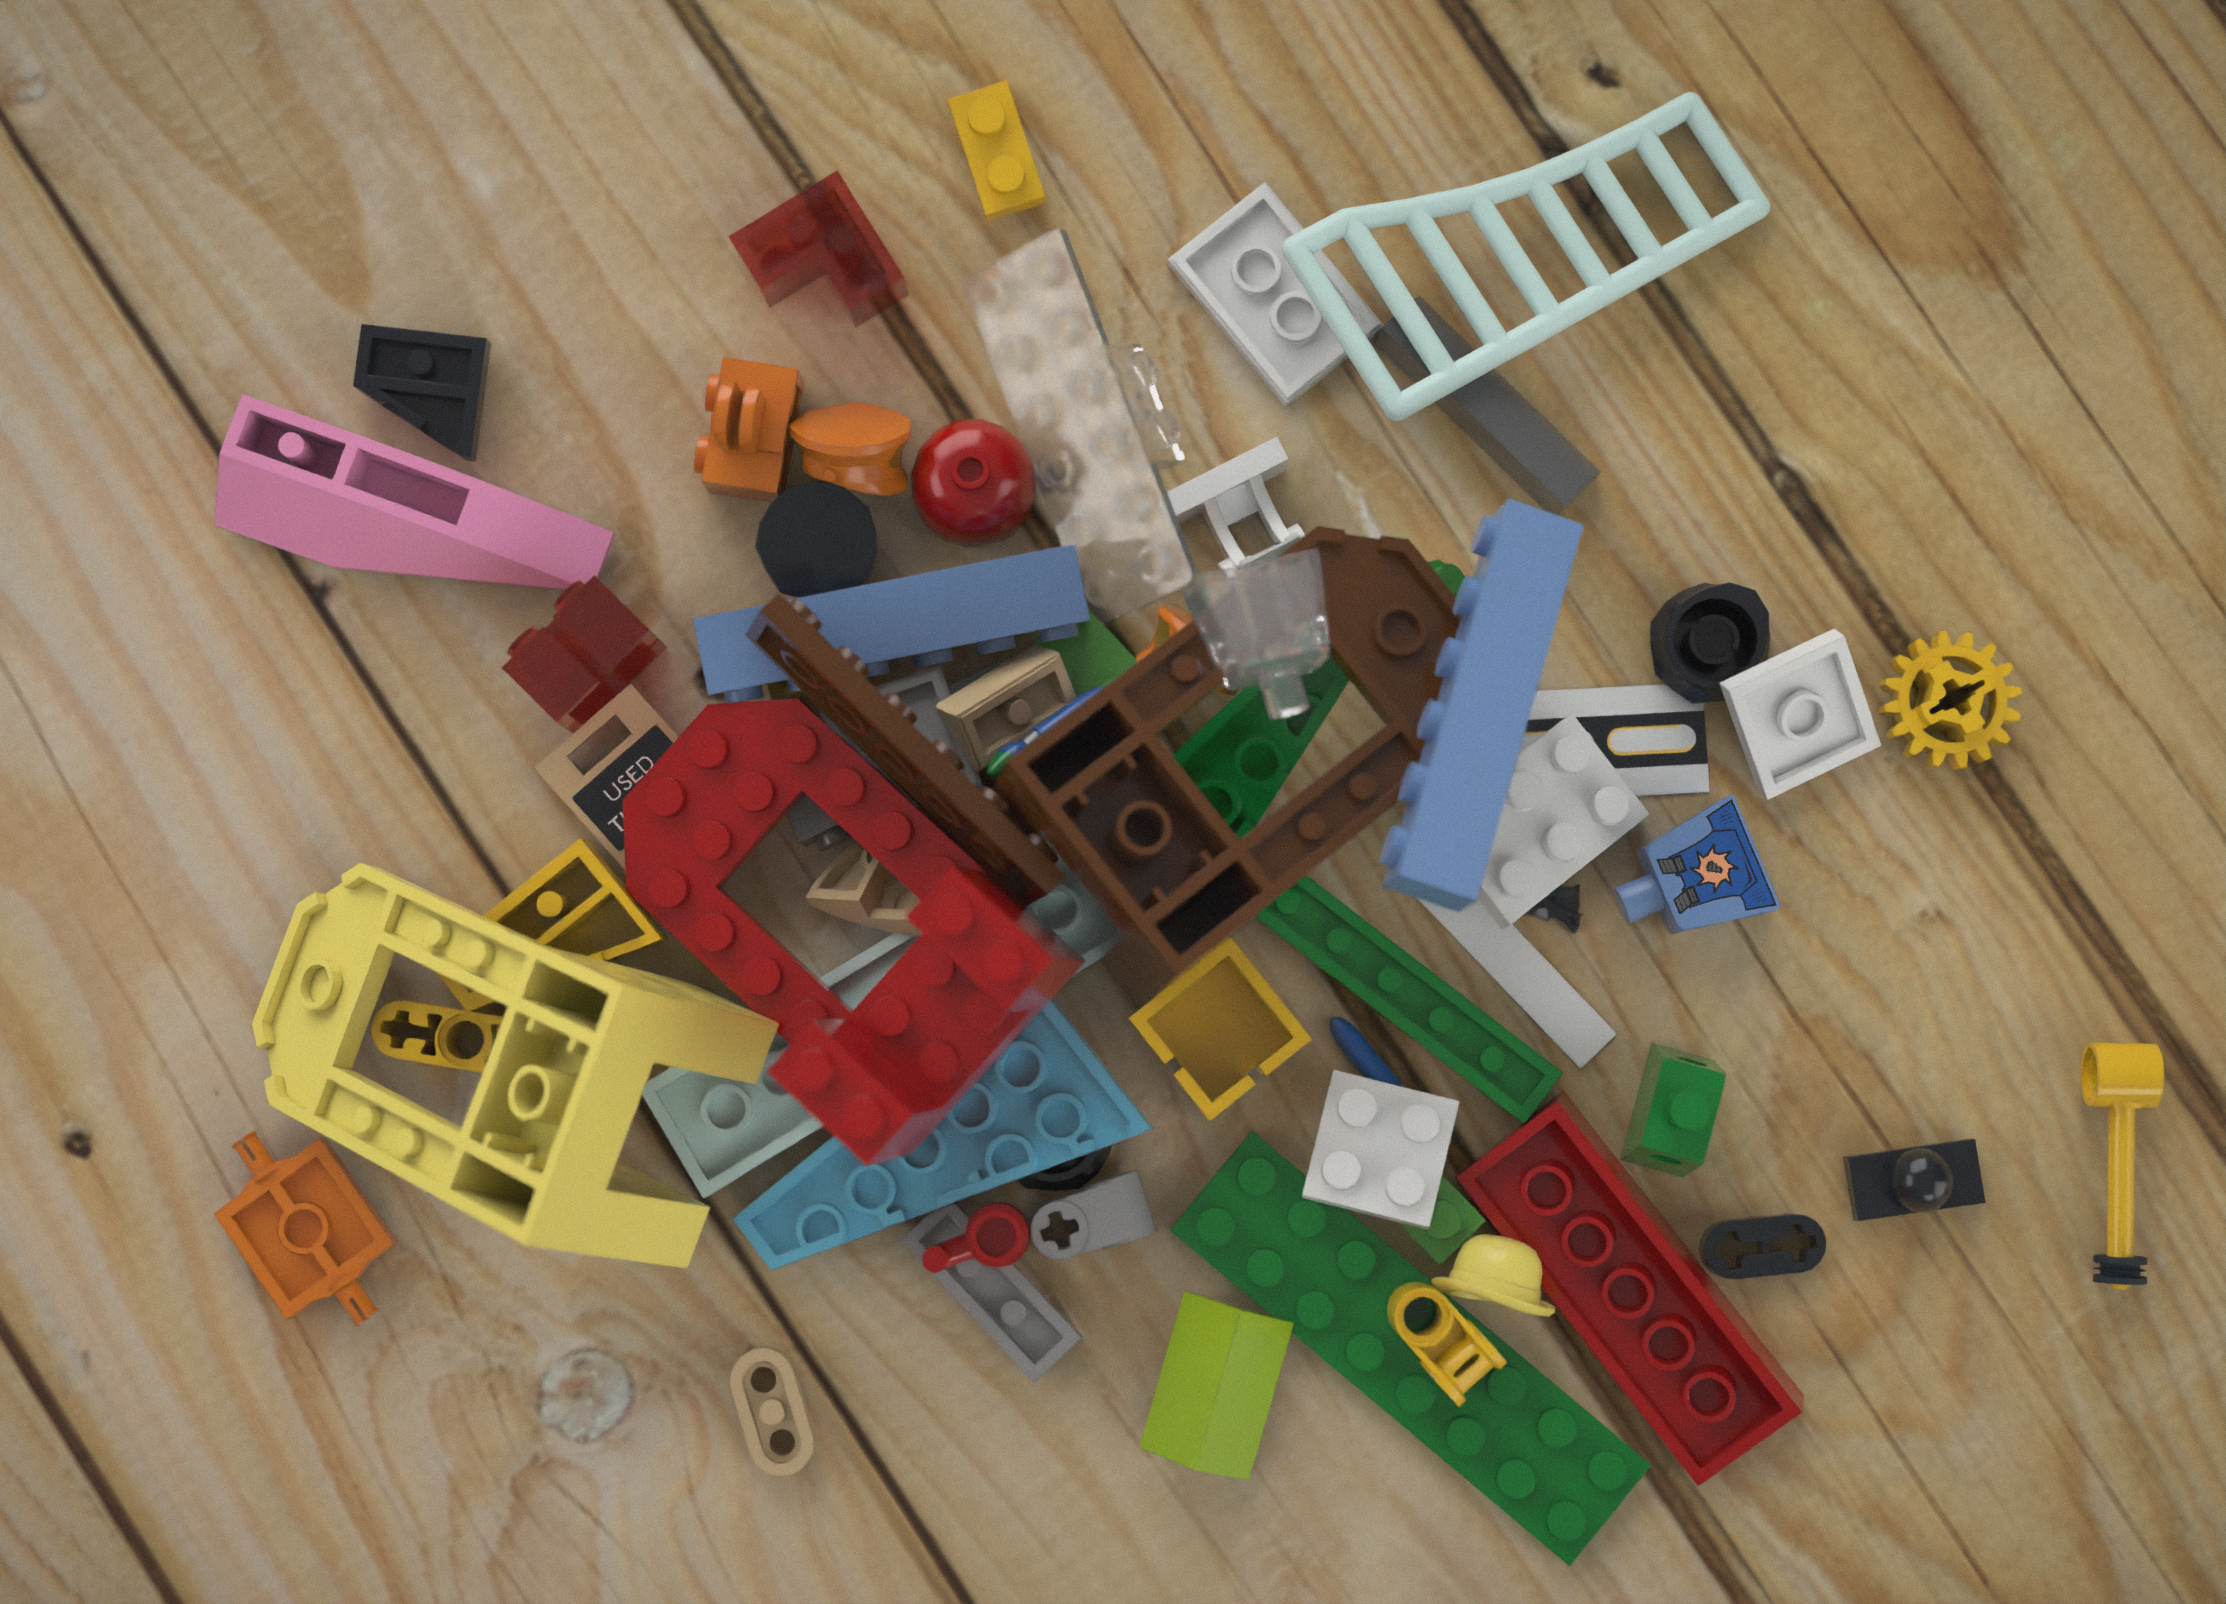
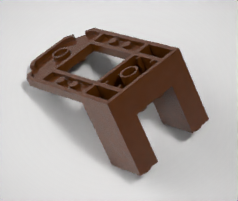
[992,526,1462,1009]

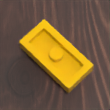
[947,80,1046,222]

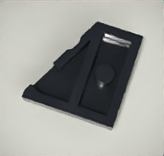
[353,324,491,462]

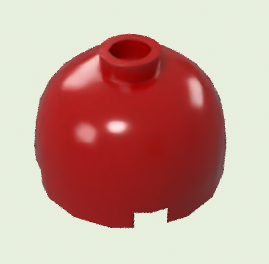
[910,419,1036,548]

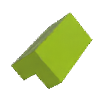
[1139,1290,1294,1480]

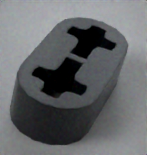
[1699,1213,1826,1279]

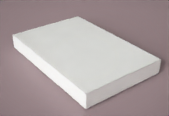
[1167,182,1384,408]

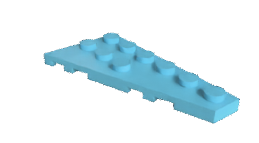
[732,998,1155,1270]

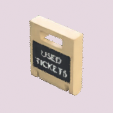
[534,683,679,870]

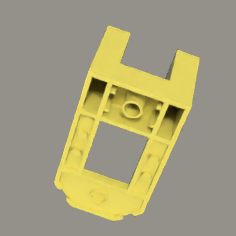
[252,863,779,1268]

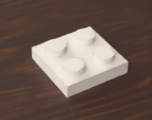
[1719,629,1881,800]
[1302,1070,1460,1230]

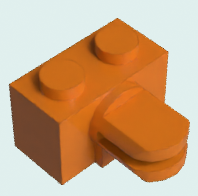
[694,357,804,502]

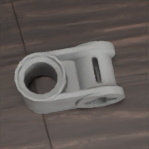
[1029,1170,1157,1260]

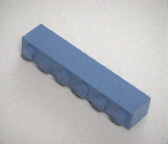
[1380,498,1584,912]
[693,544,1090,703]

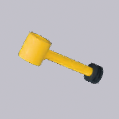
[2080,1042,2164,1290]

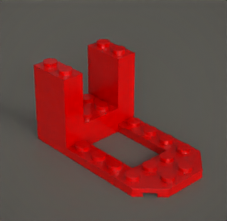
[623,699,1086,1166]

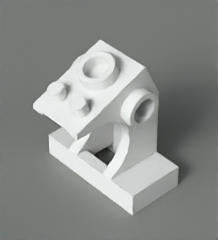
[1163,437,1305,592]

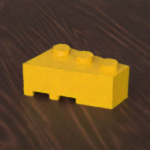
[435,838,669,1012]

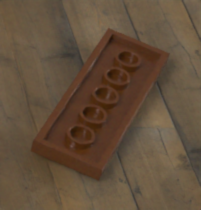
[745,592,1066,906]

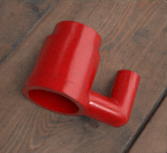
[922,1201,1031,1273]

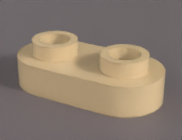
[729,1346,816,1477]

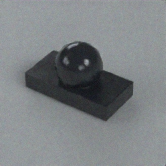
[1843,1139,1986,1221]

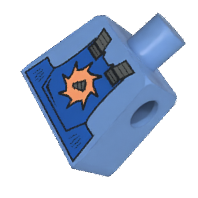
[1614,794,1781,934]

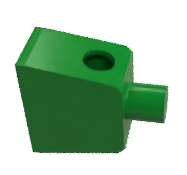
[1620,1043,1726,1177]

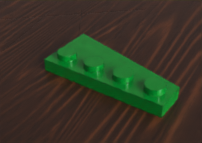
[1172,628,1350,840]

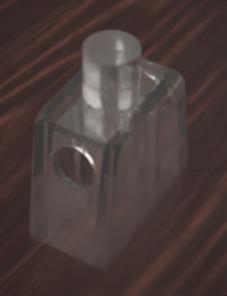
[1183,548,1330,719]

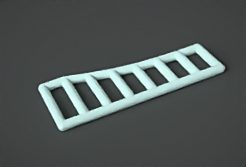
[1282,92,1770,421]

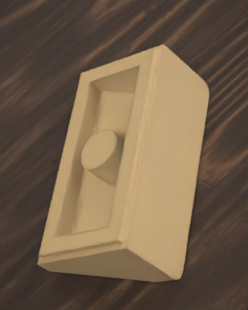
[935,645,1077,771]

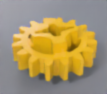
[1877,631,2022,771]

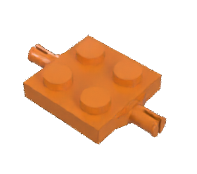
[213,1131,398,1326]

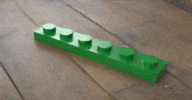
[1255,875,1563,1124]

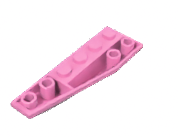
[214,394,615,593]

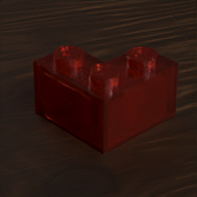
[728,170,909,328]

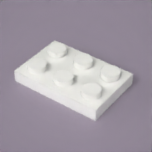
[1478,713,1649,929]

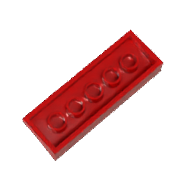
[1456,1090,1804,1486]

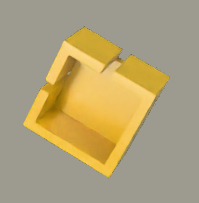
[1128,937,1312,1121]

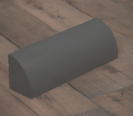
[1376,296,1601,516]

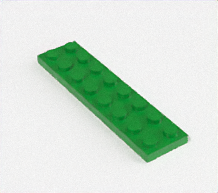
[1170,1131,1652,1566]

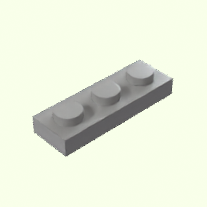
[901,1203,1082,1383]

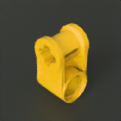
[1387,1281,1507,1407]

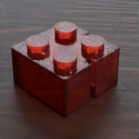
[502,576,667,733]

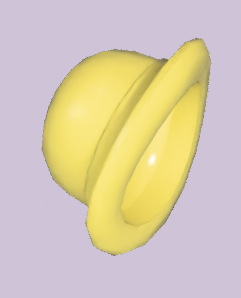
[1431,1234,1555,1317]

